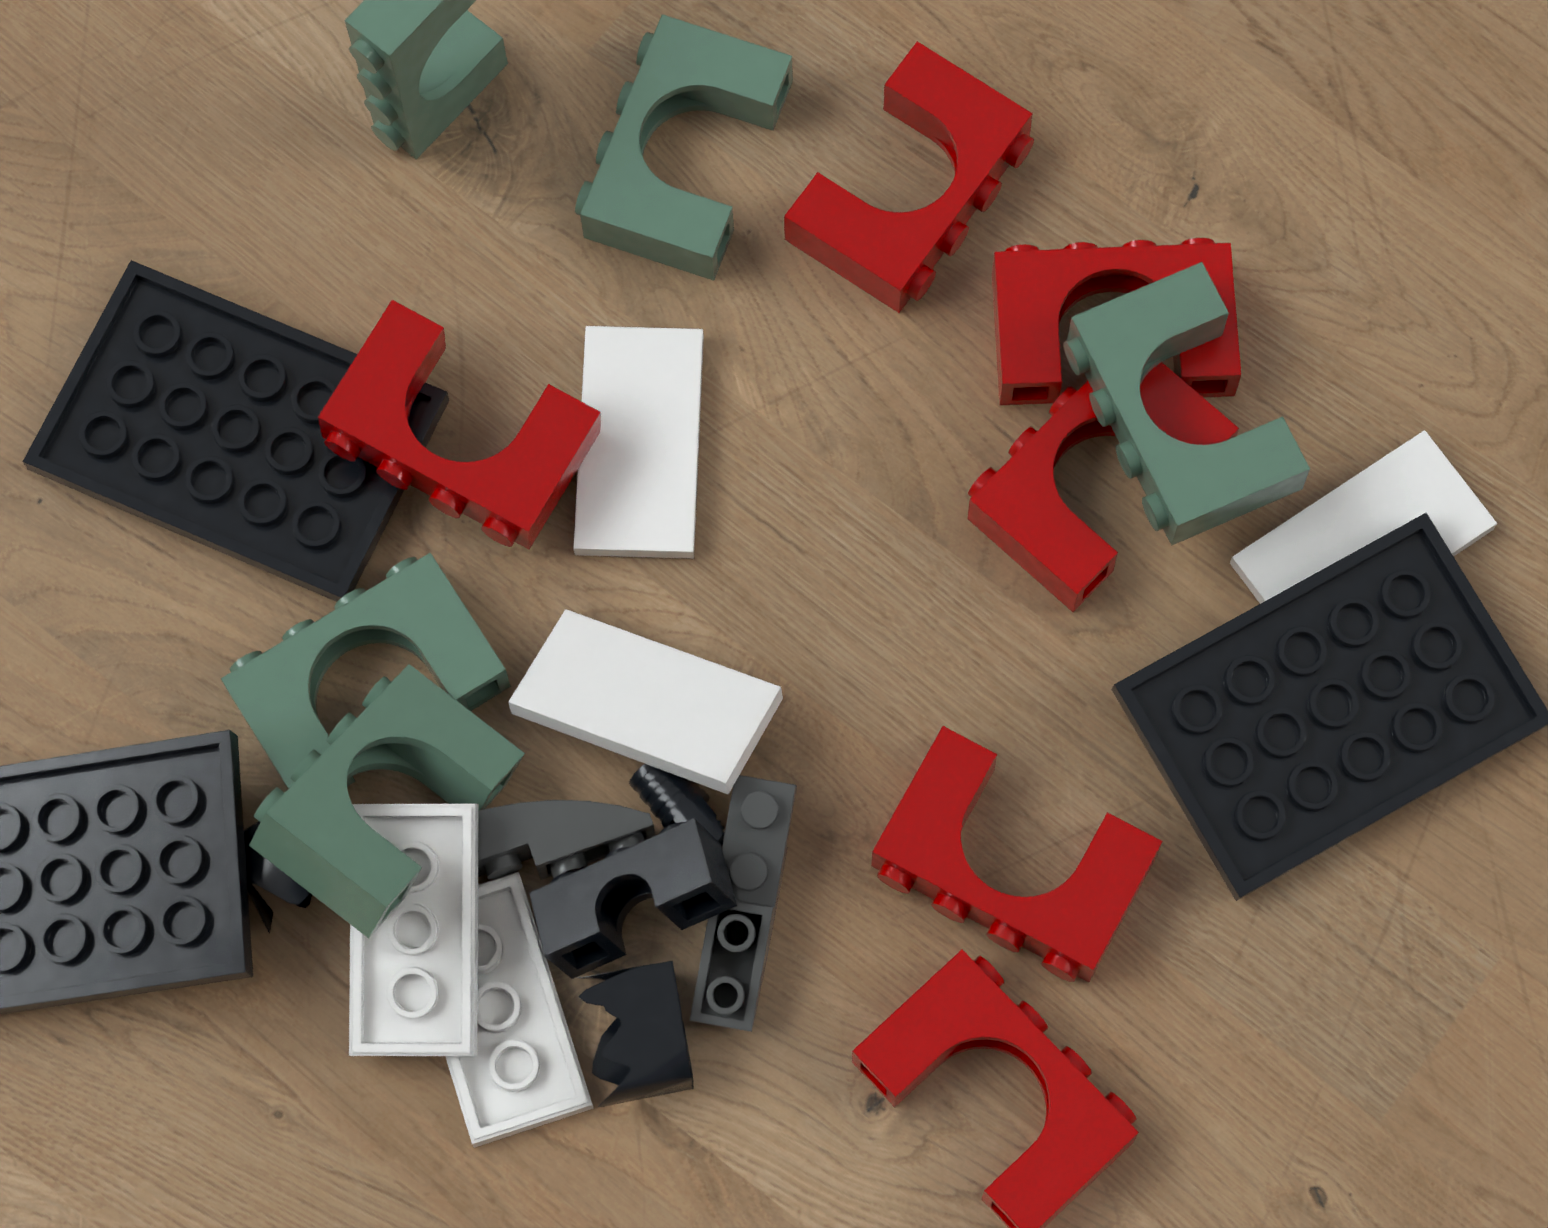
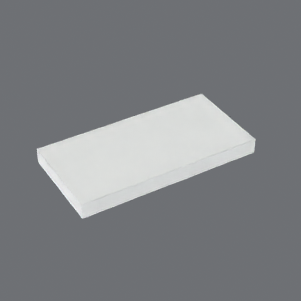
[574,326,704,559]
[1230,430,1497,604]
[508,609,783,794]
[349,804,479,1056]
[445,872,593,1148]

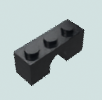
[529,818,737,979]

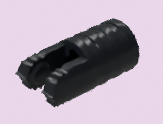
[629,764,725,848]

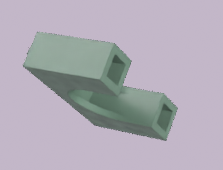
[344,0,508,160]
[575,14,793,281]
[1064,262,1310,546]
[221,553,511,789]
[249,664,525,939]

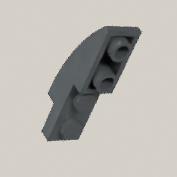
[690,775,797,1032]
[478,800,656,880]

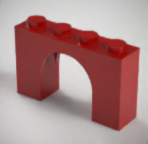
[784,41,1034,313]
[992,238,1241,405]
[318,300,601,550]
[967,362,1239,612]
[871,726,1163,982]
[852,949,1139,1228]

